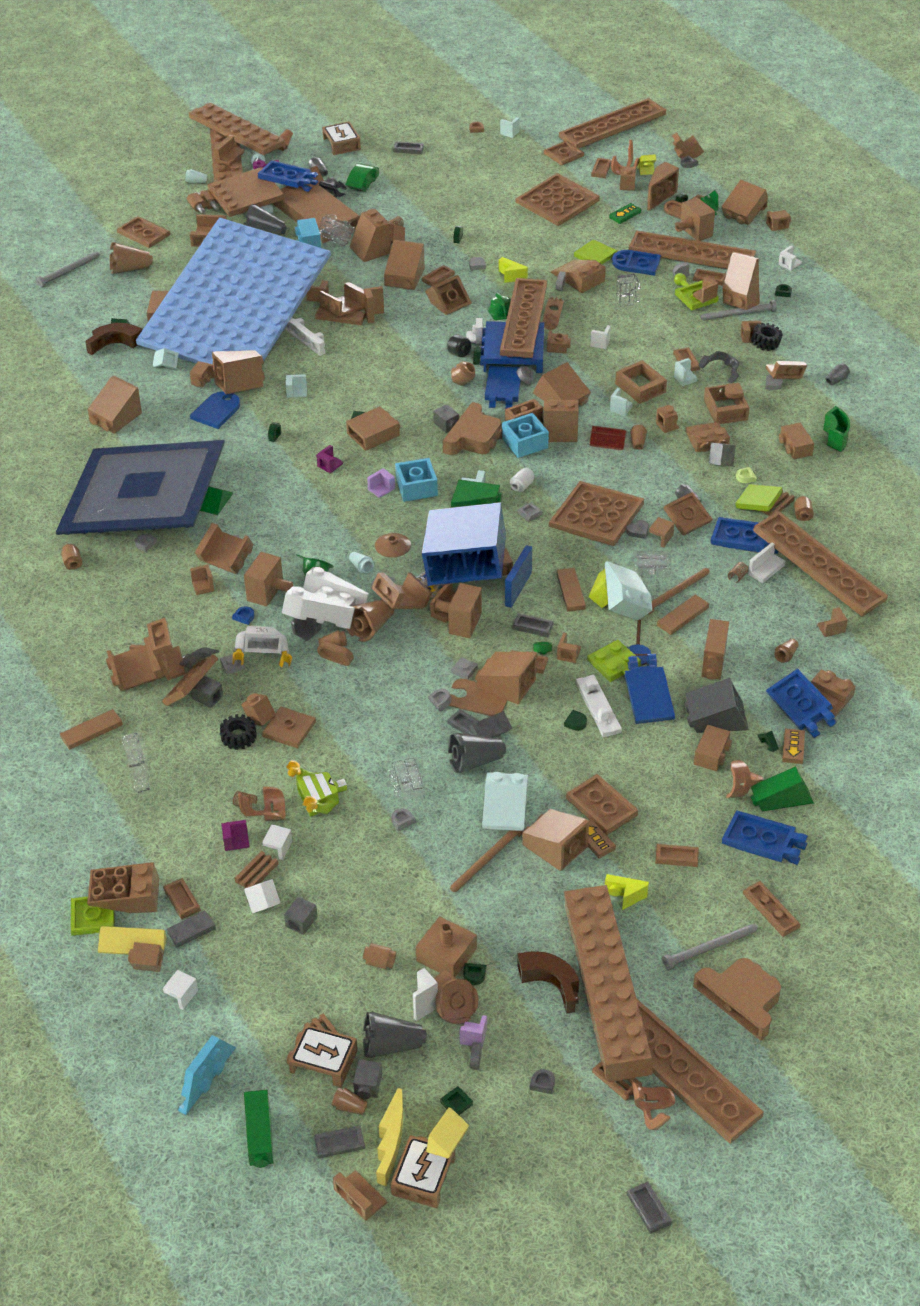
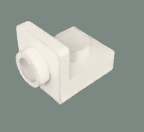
[466,318,483,344]

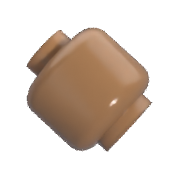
[451,361,475,386]

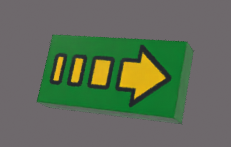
[609,203,641,224]

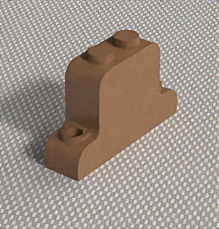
[443,402,502,455]
[693,958,781,1041]

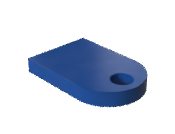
[612,250,661,276]
[190,391,240,429]

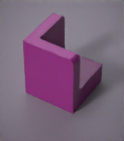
[316,445,343,473]
[221,820,250,851]

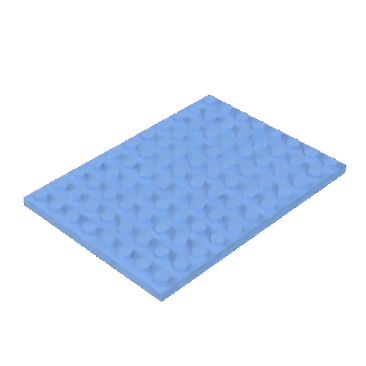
[136,217,331,364]

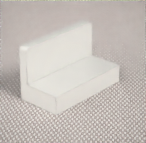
[748,543,786,583]
[413,968,438,1021]

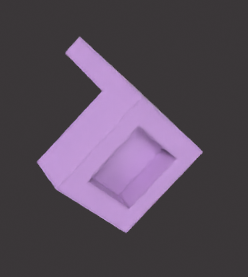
[367,468,395,498]
[460,1015,487,1047]

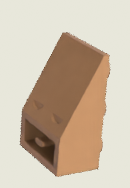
[87,862,159,913]

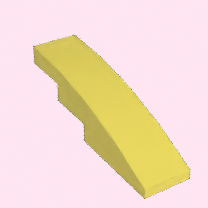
[376,1088,403,1186]

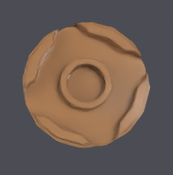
[435,978,479,1024]

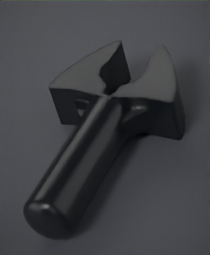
[319,181,347,197]

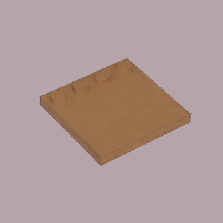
[207,167,285,217]
[515,173,600,226]
[549,481,644,546]

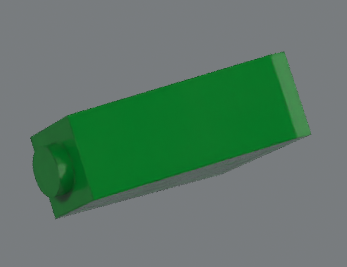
[451,479,503,508]
[750,766,814,812]
[244,1089,274,1168]

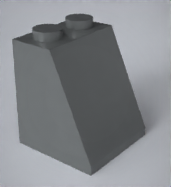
[684,678,749,733]

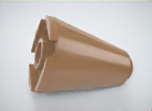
[109,242,153,274]
[346,599,394,642]

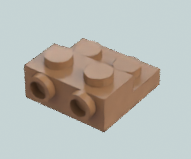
[686,422,730,452]
[811,669,856,717]

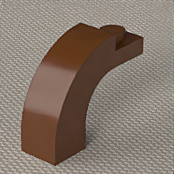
[85,323,143,355]
[517,951,579,1014]

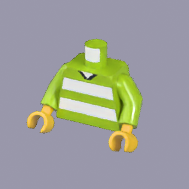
[286,760,347,817]

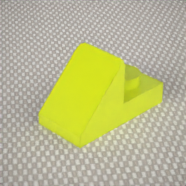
[637,154,656,175]
[499,257,528,283]
[605,874,649,910]

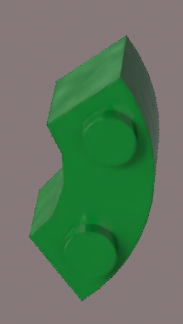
[345,163,379,192]
[823,406,850,452]

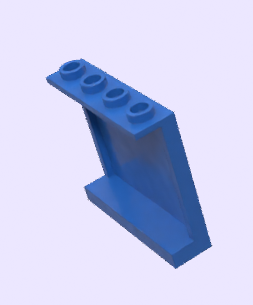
[480,321,544,373]

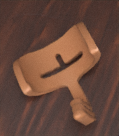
[611,140,639,175]
[726,760,763,798]
[238,787,286,821]
[632,1082,675,1130]

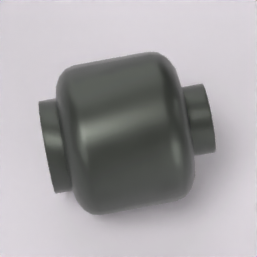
[447,334,471,357]

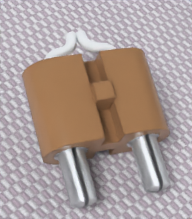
[187,190,219,214]

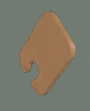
[449,679,507,716]

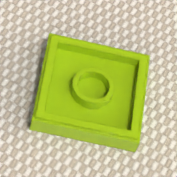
[574,239,617,264]
[735,484,783,511]
[71,896,115,936]

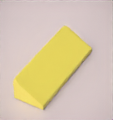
[98,926,167,955]
[426,1107,469,1158]

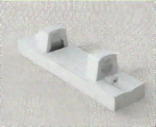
[284,317,325,356]
[576,675,622,737]

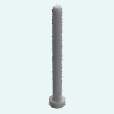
[36,252,100,287]
[701,300,777,320]
[662,924,758,970]

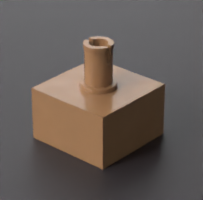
[675,197,715,241]
[244,552,293,607]
[435,583,482,639]
[416,916,477,978]

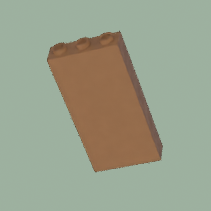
[273,183,360,243]

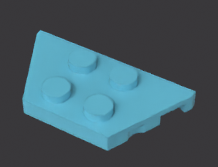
[178,1035,236,1115]

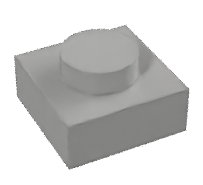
[220,654,245,675]
[451,657,478,680]

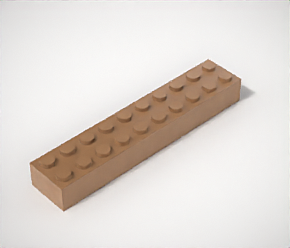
[564,885,652,1082]

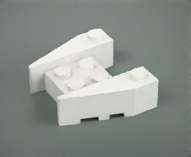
[282,567,368,629]

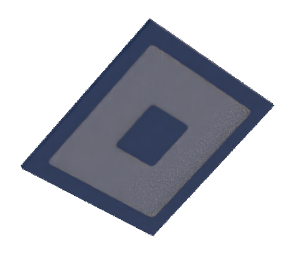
[56,440,225,535]

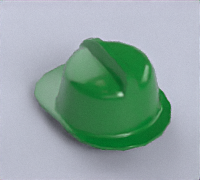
[487,293,511,321]
[296,554,334,577]

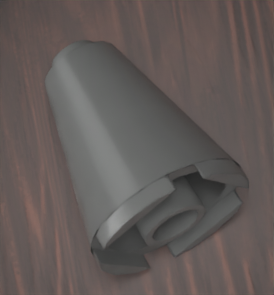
[244,204,287,236]
[448,733,506,773]
[363,1012,427,1058]

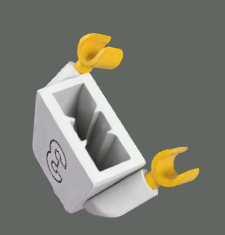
[232,626,292,667]

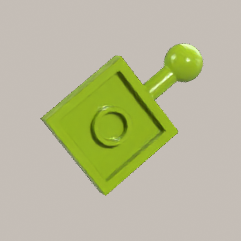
[674,273,719,311]
[587,639,641,682]

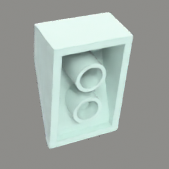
[605,561,652,620]
[482,772,528,831]

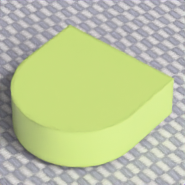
[736,467,757,483]

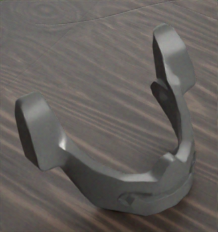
[699,351,740,383]
[179,647,219,670]

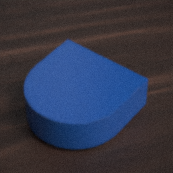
[232,606,255,625]

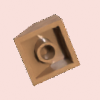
[425,275,472,315]

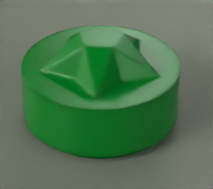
[533,642,552,655]

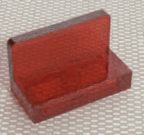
[590,426,627,450]

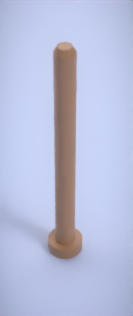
[648,568,710,615]
[450,830,523,892]

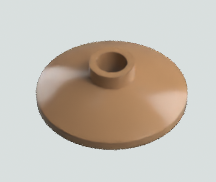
[375,533,411,558]

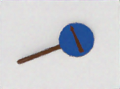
[627,619,651,666]

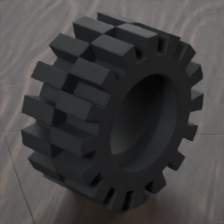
[751,323,783,351]
[220,714,257,750]

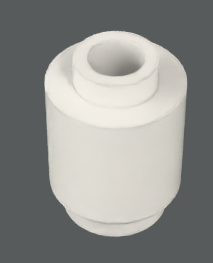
[510,468,535,492]

